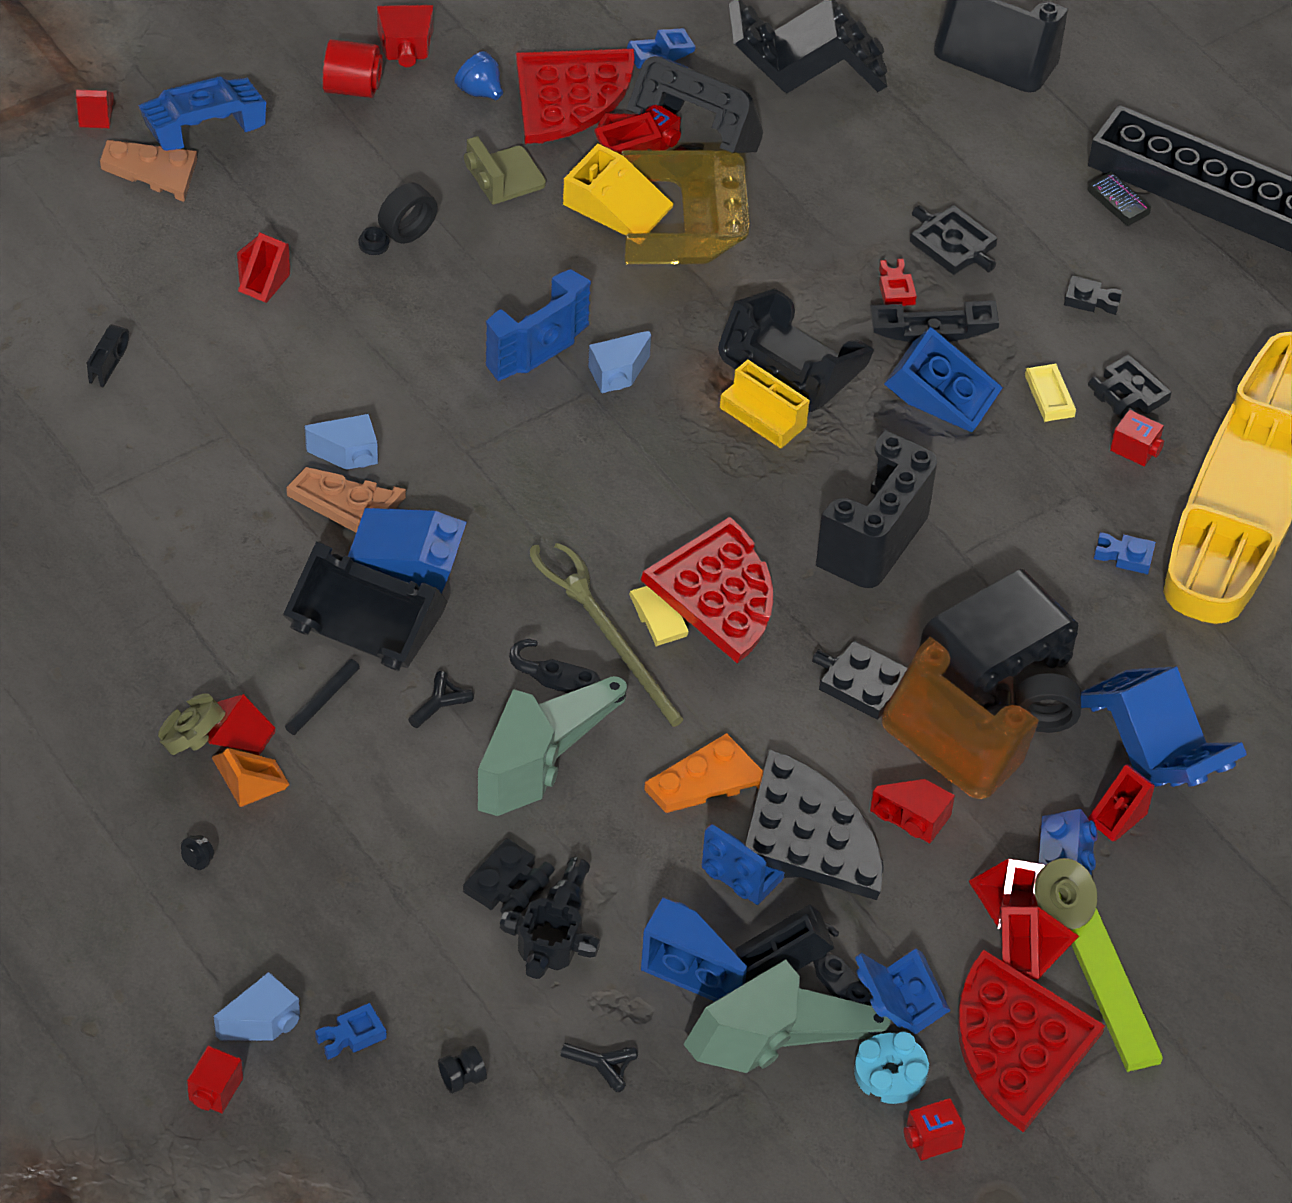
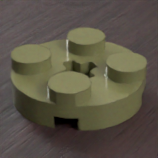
[158,693,225,755]

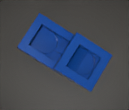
[627,28,695,69]

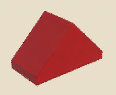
[76,90,114,128]
[1088,764,1155,841]

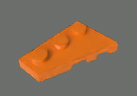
[644,733,763,813]

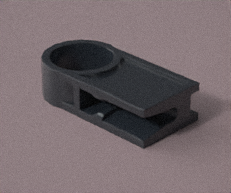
[86,324,129,387]

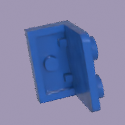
[702,824,784,906]
[855,949,950,1034]

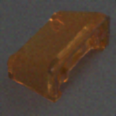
[882,637,1039,799]

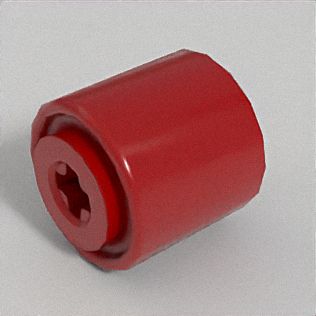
[323,39,383,98]

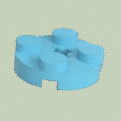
[854,1032,929,1104]

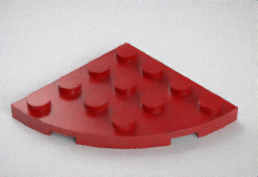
[516,49,634,144]
[640,517,773,663]
[958,950,1105,1133]

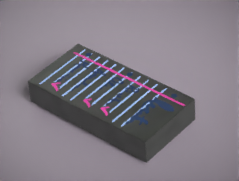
[1088,172,1151,226]

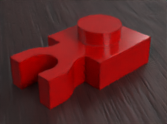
[879,259,917,306]

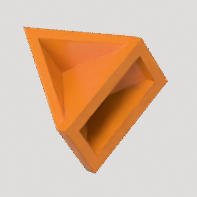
[211,748,290,807]

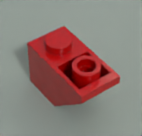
[870,779,955,843]

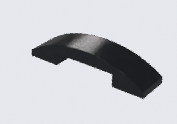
[871,300,999,342]

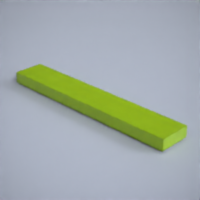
[1059,892,1163,1072]

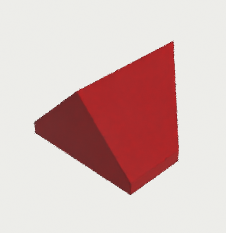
[594,112,662,162]
[237,232,290,303]
[207,694,276,756]
[969,858,1045,929]
[1001,906,1079,979]

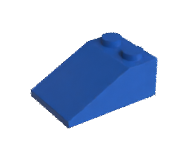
[884,327,1003,432]
[348,508,467,594]
[641,898,747,1002]

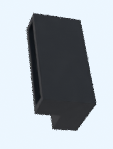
[735,904,835,983]

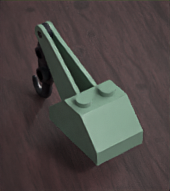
[478,639,627,816]
[683,923,891,1073]

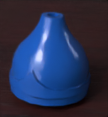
[455,51,503,100]

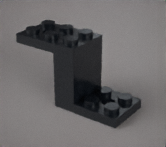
[729,0,887,94]

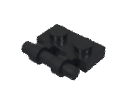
[1088,354,1172,419]
[463,838,555,915]

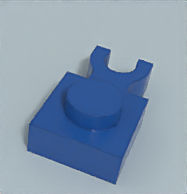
[1094,532,1156,574]
[315,1003,386,1060]

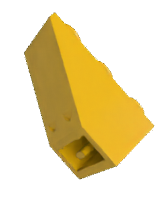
[563,144,673,242]

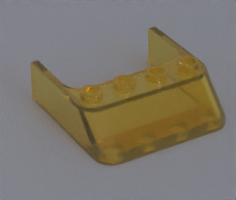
[621,151,750,264]

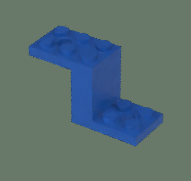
[1080,666,1247,787]

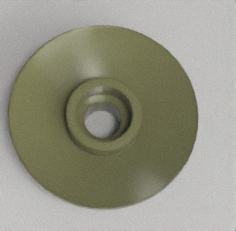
[1035,858,1097,930]

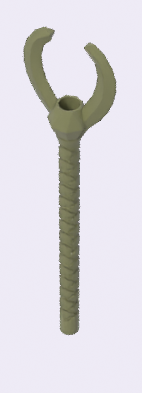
[530,543,683,727]

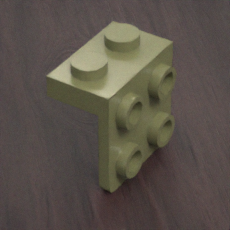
[464,136,546,205]

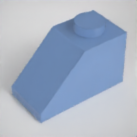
[588,331,651,393]
[305,414,378,470]
[214,972,300,1041]

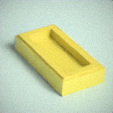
[1025,364,1076,422]

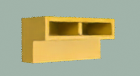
[720,360,809,449]

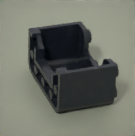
[816,430,937,588]
[917,569,1078,718]

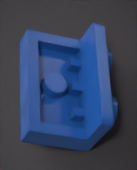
[1039,808,1098,876]

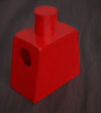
[377,5,433,67]

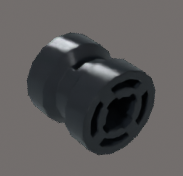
[438,1045,487,1094]

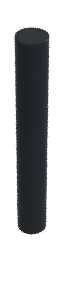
[285,659,360,735]

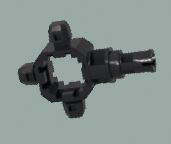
[500,857,600,979]

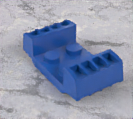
[139,76,266,150]
[486,269,591,381]

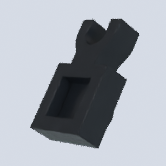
[1064,276,1123,315]

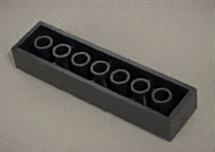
[1088,105,1292,252]

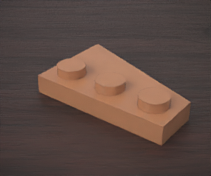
[100,140,197,202]
[287,467,406,533]

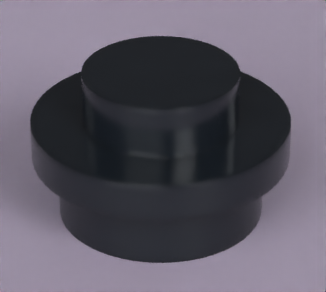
[358,227,389,255]
[181,835,214,870]

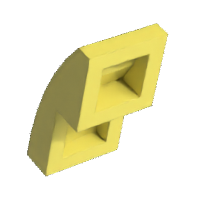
[629,586,689,646]

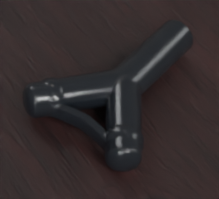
[408,671,474,728]
[561,1042,638,1093]

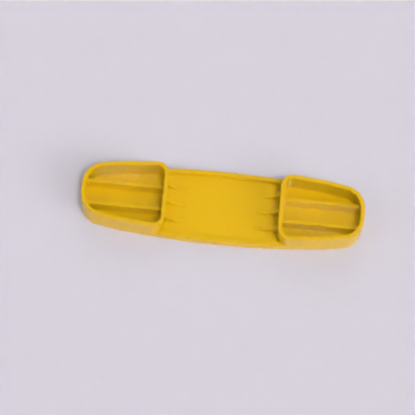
[1163,332,1292,624]

